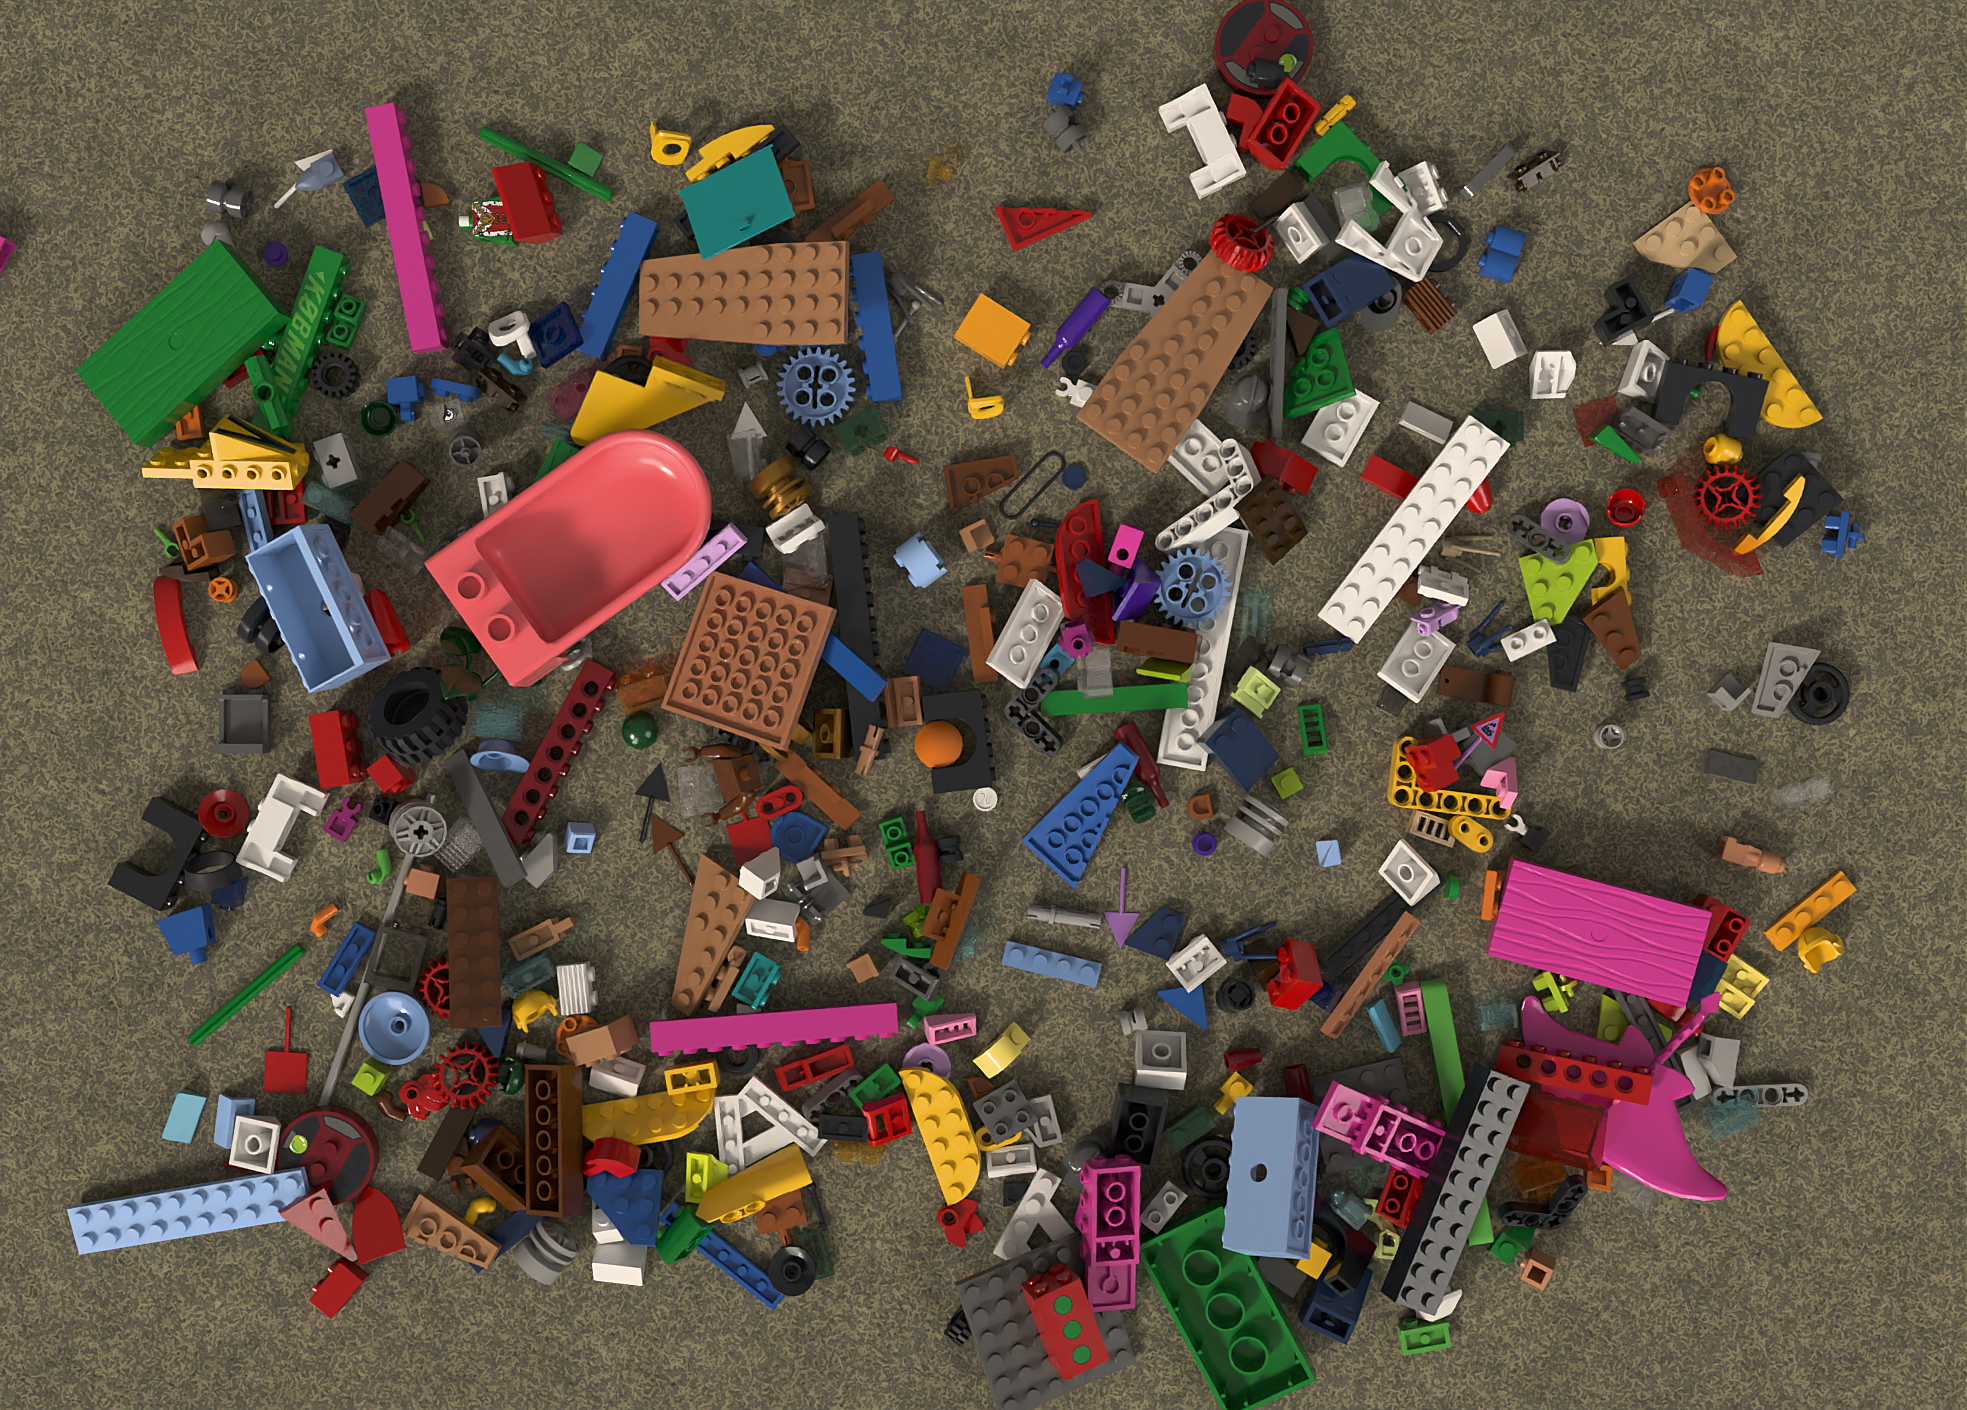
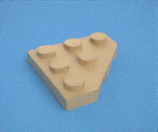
[1633,200,1737,273]

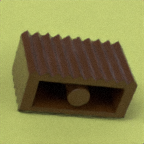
[1402,276,1457,335]

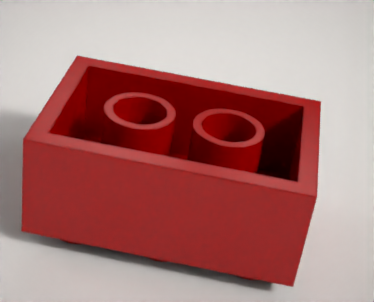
[309,710,367,789]

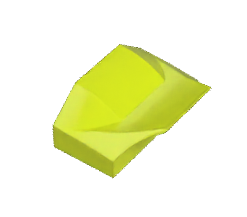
[685,1151,728,1204]

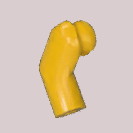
[463,1196,497,1225]

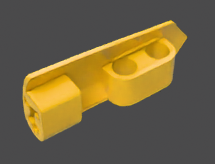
[695,1142,813,1223]

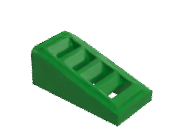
[1588,424,1641,463]
[1297,703,1329,757]

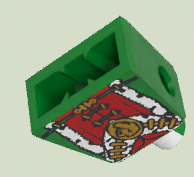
[459,196,518,247]

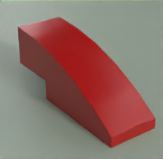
[1358,454,1420,501]
[774,1043,855,1092]

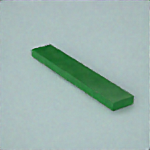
[1040,683,1188,717]

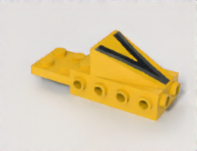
[142,414,310,490]

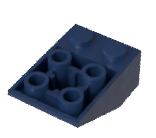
[1302,253,1396,328]
[1298,1249,1373,1345]

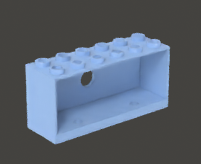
[245,524,392,693]
[1222,1096,1320,1260]

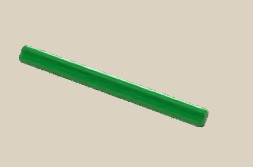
[479,126,614,202]
[187,944,306,1046]

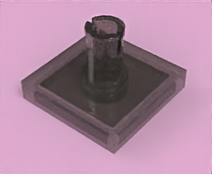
[197,488,245,533]

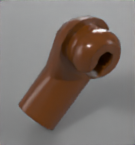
[376,1090,408,1123]

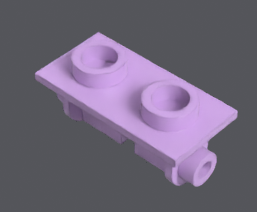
[1411,599,1462,636]

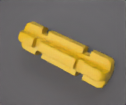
[1314,95,1356,136]

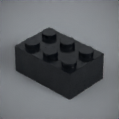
[1104,1082,1169,1170]

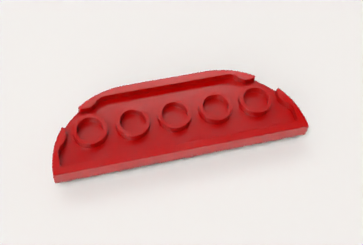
[1055,499,1116,645]

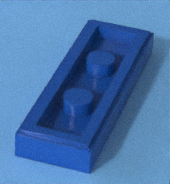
[317,921,378,997]

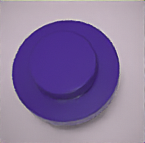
[263,242,288,267]
[1192,831,1217,856]

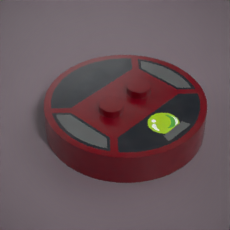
[1213,0,1313,100]
[276,1105,379,1206]

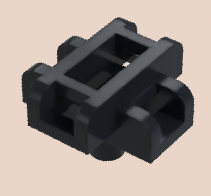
[450,326,496,371]

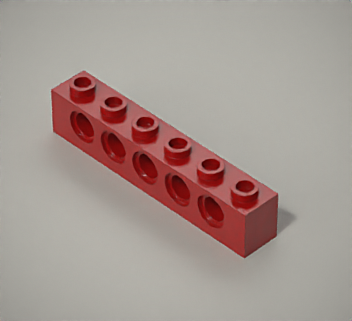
[1496,1039,1654,1106]

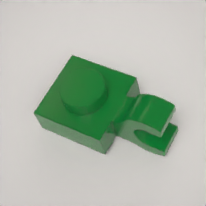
[906,993,945,1029]

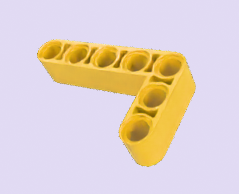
[1387,736,1511,819]

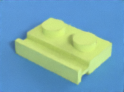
[1231,666,1281,718]

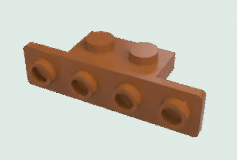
[804,180,895,242]
[962,584,998,683]
[774,752,861,831]
[920,871,982,970]

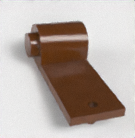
[1436,665,1515,707]

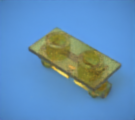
[833,1139,883,1165]

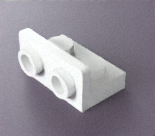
[1398,161,1448,217]

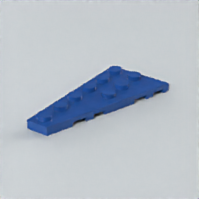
[1021,741,1139,889]

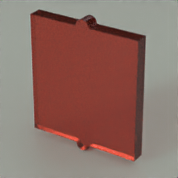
[1572,396,1620,448]

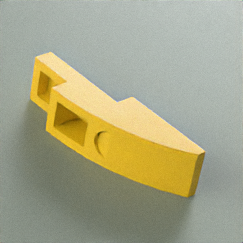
[685,125,775,184]

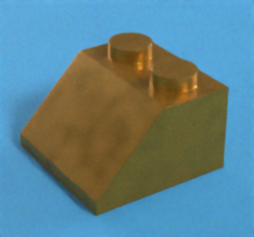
[813,708,852,759]

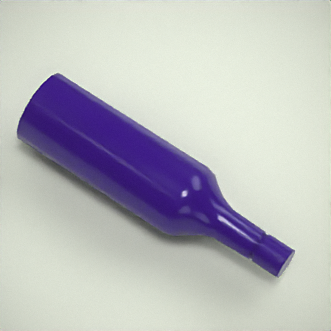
[1040,286,1112,368]

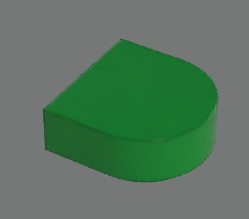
[1444,873,1460,899]

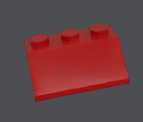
[1246,77,1322,170]
[491,162,563,245]

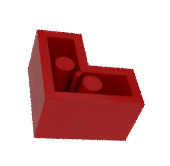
[1250,441,1318,496]
[1404,733,1462,792]
[1267,938,1323,1011]

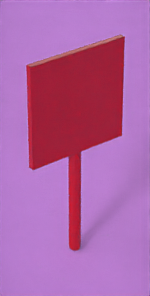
[726,810,773,866]
[264,1006,308,1094]

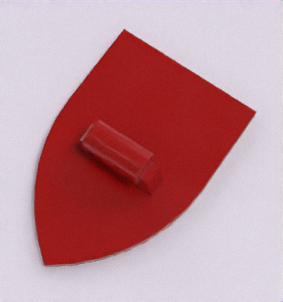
[352,1185,406,1264]

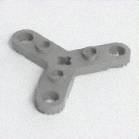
[1099,251,1202,318]

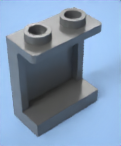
[213,690,271,754]

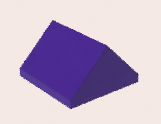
[1112,557,1162,621]

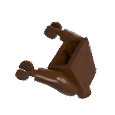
[683,743,761,827]

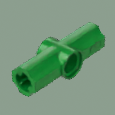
[244,355,291,433]

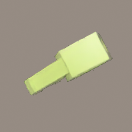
[1362,1198,1400,1260]

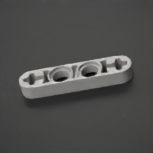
[1709,1081,1808,1109]

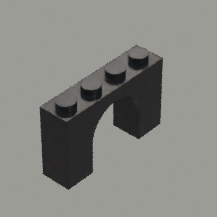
[1650,357,1770,440]
[922,690,996,794]
[107,796,211,911]
[1313,1193,1377,1298]

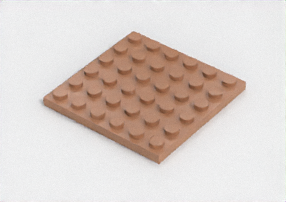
[661,571,837,752]

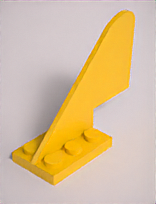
[571,355,726,447]

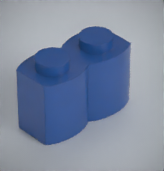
[1477,224,1526,284]

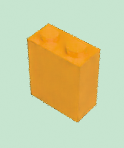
[955,293,1032,369]

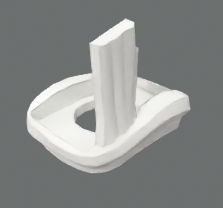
[488,311,538,359]

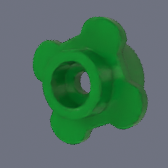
[1382,958,1410,986]

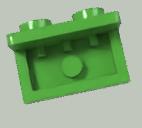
[1396,1317,1452,1356]

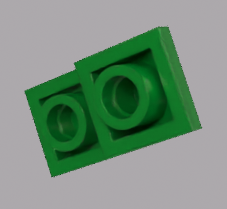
[325,293,367,351]
[878,814,915,871]
[881,932,931,958]

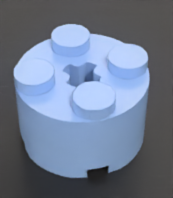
[893,531,948,588]

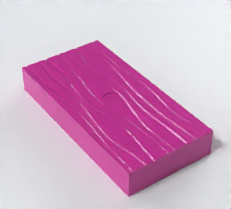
[1484,856,1712,1008]

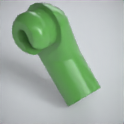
[367,849,392,884]

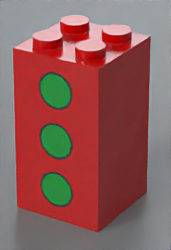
[1021,1263,1110,1381]

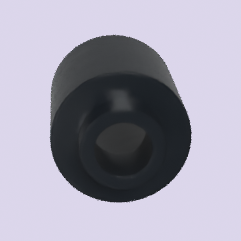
[1246,57,1284,87]

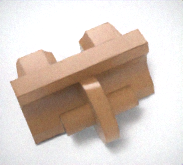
[821,835,868,877]

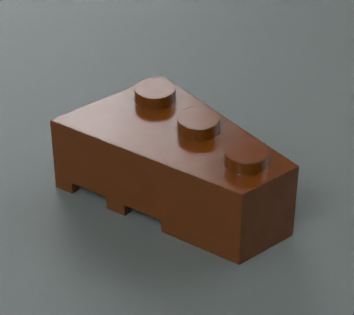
[348,460,431,537]
[1116,619,1203,665]

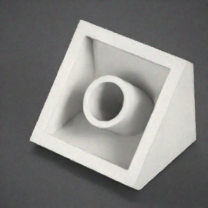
[1272,202,1330,264]
[1618,340,1670,404]
[1378,838,1440,906]
[229,1115,281,1174]
[592,1238,647,1286]

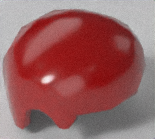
[1606,488,1645,528]

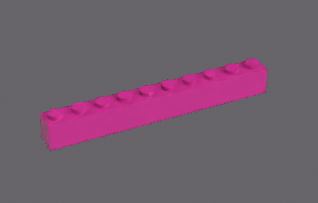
[365,102,449,354]
[650,1001,898,1056]

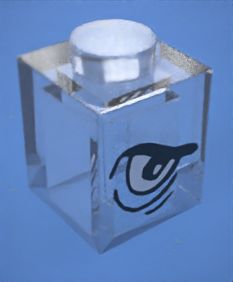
[429,398,471,434]

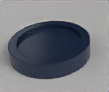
[1062,465,1086,490]

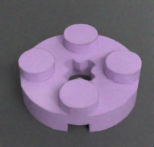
[1538,498,1590,546]
[902,1042,951,1079]

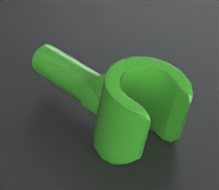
[400,509,426,544]
[154,527,181,557]

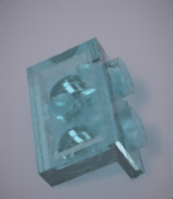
[1704,1094,1761,1142]

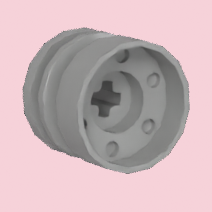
[1223,794,1289,857]
[389,798,447,857]
[513,1217,581,1285]

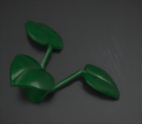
[440,626,542,701]

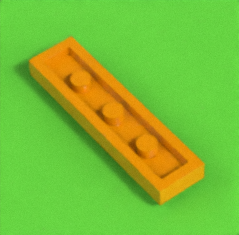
[1762,870,1857,951]

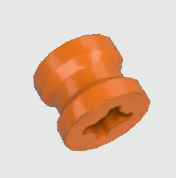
[208,577,239,602]

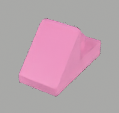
[1480,757,1518,809]

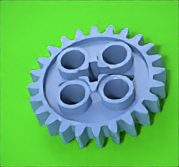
[776,347,856,428]
[1154,547,1232,628]

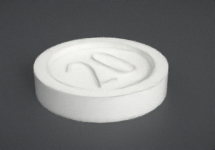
[973,787,997,811]

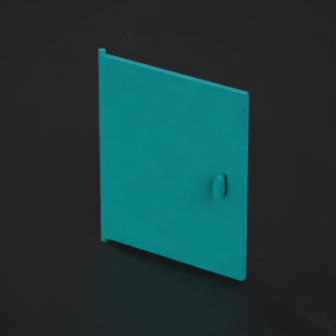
[678,144,796,261]

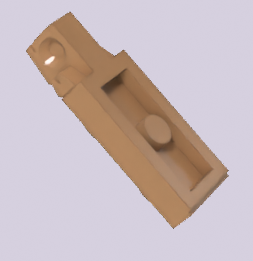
[507,915,577,962]
[704,943,747,1013]

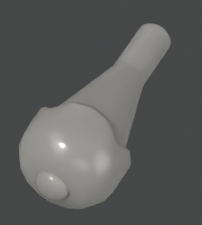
[201,221,237,251]

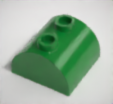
[655,1205,717,1265]

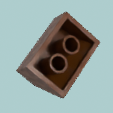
[459,1124,526,1212]

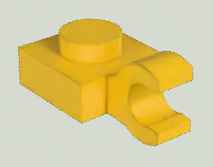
[1213,1072,1254,1115]

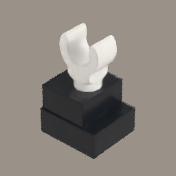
[1504,814,1551,853]

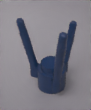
[1466,601,1512,658]
[1221,922,1278,962]

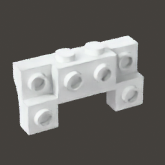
[1159,84,1246,199]
[236,773,330,882]

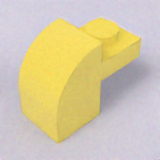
[973,1022,1031,1079]

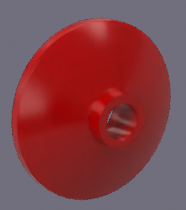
[198,789,250,837]

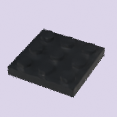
[1736,444,1844,548]

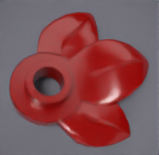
[646,336,692,366]
[399,1073,448,1120]
[937,1198,984,1248]

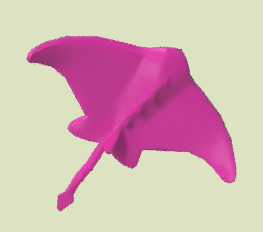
[1521,992,1728,1201]

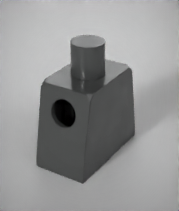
[1456,717,1518,777]

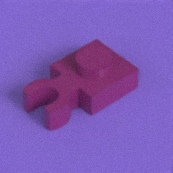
[323,796,364,842]

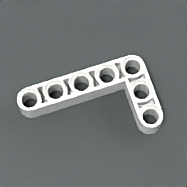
[1155,438,1261,559]

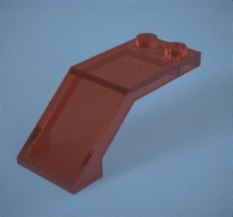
[1657,471,1763,578]

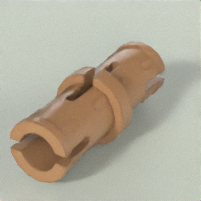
[854,724,885,777]

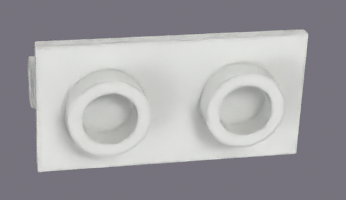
[1500,619,1557,662]

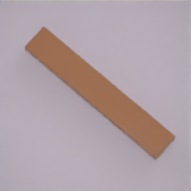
[1320,911,1421,1039]

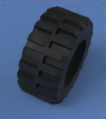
[368,666,468,763]

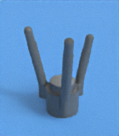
[888,271,943,324]

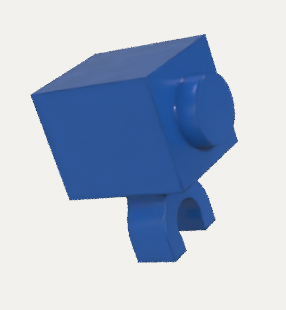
[1046,72,1085,111]
[386,376,427,422]

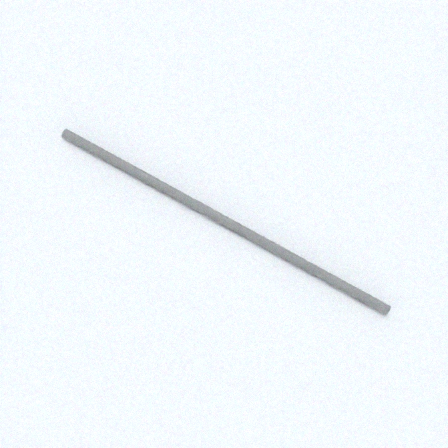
[318,792,437,1106]

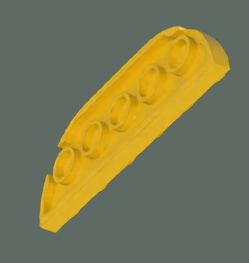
[1715,300,1823,428]
[899,1067,981,1206]
[582,1087,717,1146]

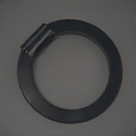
[1427,214,1467,272]

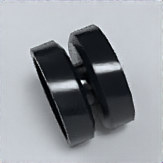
[237,596,285,656]

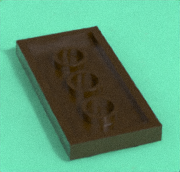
[1233,473,1309,566]

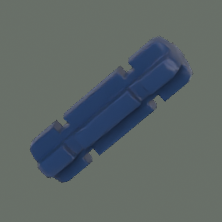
[1303,637,1352,657]

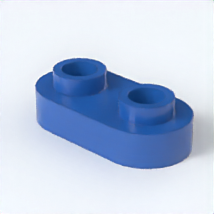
[430,378,481,403]

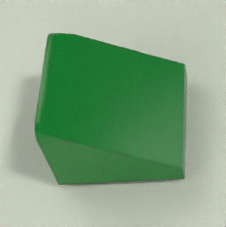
[568,142,604,178]

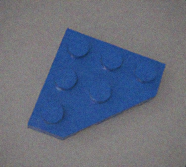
[586,1169,664,1247]

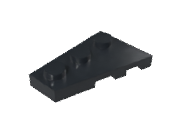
[1546,615,1591,693]

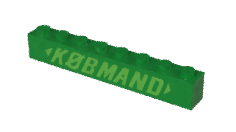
[251,245,351,440]

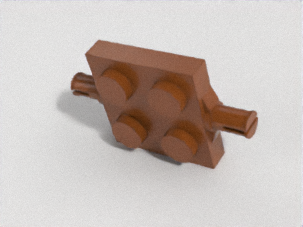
[778,156,816,230]
[984,534,1058,588]
[755,1188,807,1246]

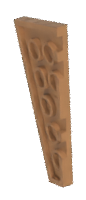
[671,853,756,1017]

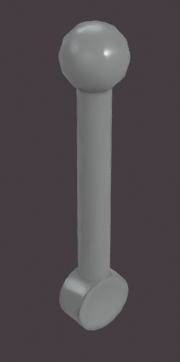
[893,300,920,344]

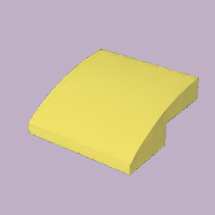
[1699,953,1769,1020]

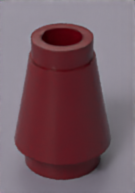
[1223,1048,1262,1072]

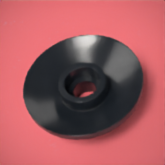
[768,1246,816,1297]

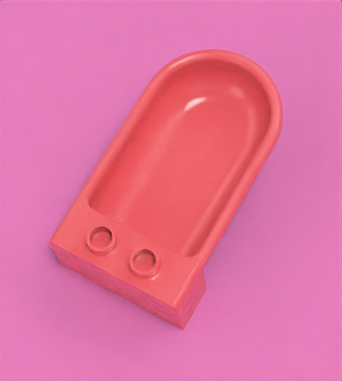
[424,429,712,687]

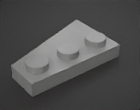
[1751,642,1821,718]

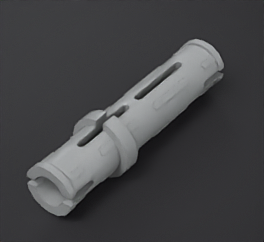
[1026,903,1101,929]

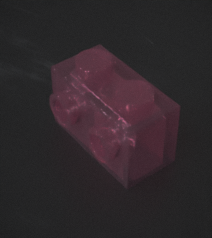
[545,372,593,425]

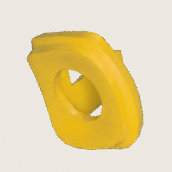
[650,121,691,165]
[965,376,1005,419]

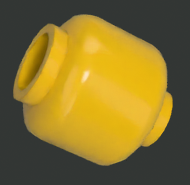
[1703,433,1743,468]

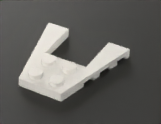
[1335,160,1444,282]

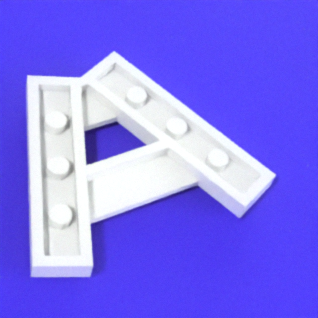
[714,1075,827,1179]
[993,1166,1075,1261]

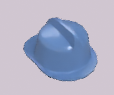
[470,738,530,774]

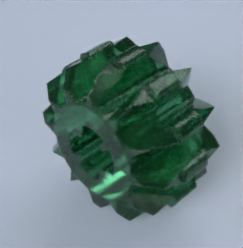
[1121,781,1156,824]

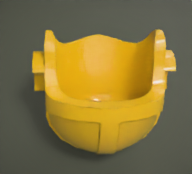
[1797,927,1844,973]
[512,989,558,1033]

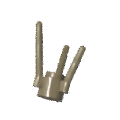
[1440,534,1502,573]

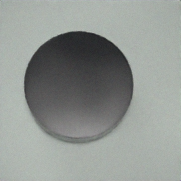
[1062,351,1086,376]

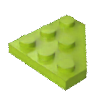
[1518,539,1599,626]

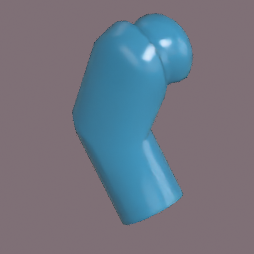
[497,352,533,376]

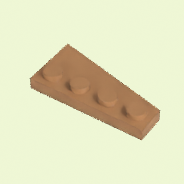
[402,1192,502,1268]

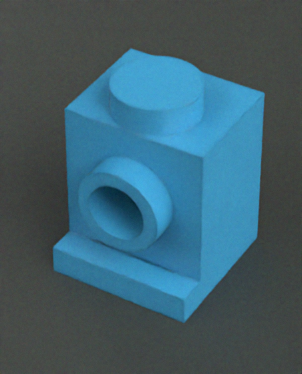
[1037,644,1075,682]

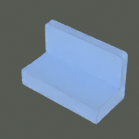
[214,1094,255,1149]

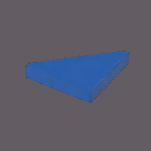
[1156,984,1208,1030]

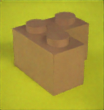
[566,1013,640,1067]

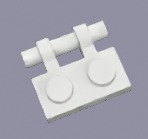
[1418,565,1469,606]

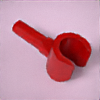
[883,446,918,465]

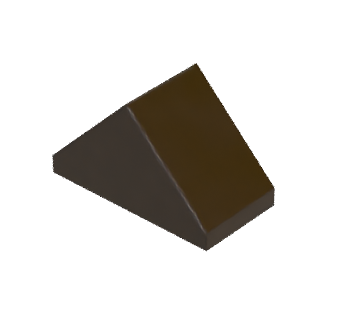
[1286,306,1319,358]
[1242,938,1280,992]

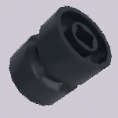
[785,425,832,472]
[1215,978,1256,1014]

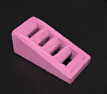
[1394,981,1427,1036]
[924,1013,977,1046]

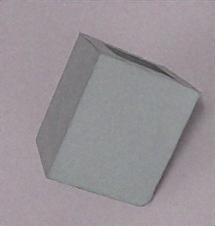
[1706,674,1752,711]
[796,852,829,890]

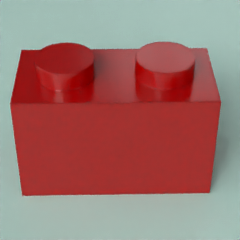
[366,754,417,793]
[309,1258,369,1319]

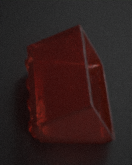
[1505,1089,1608,1172]

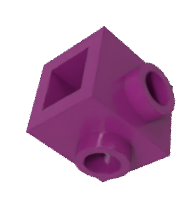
[1058,617,1096,659]

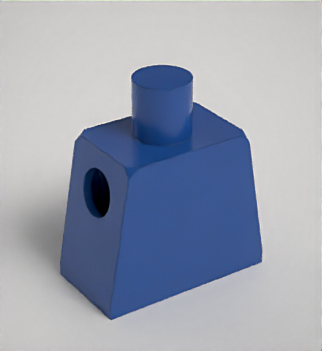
[157,904,216,965]

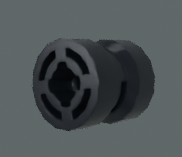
[936,835,964,864]

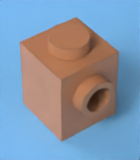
[404,864,446,899]
[1519,1247,1556,1291]

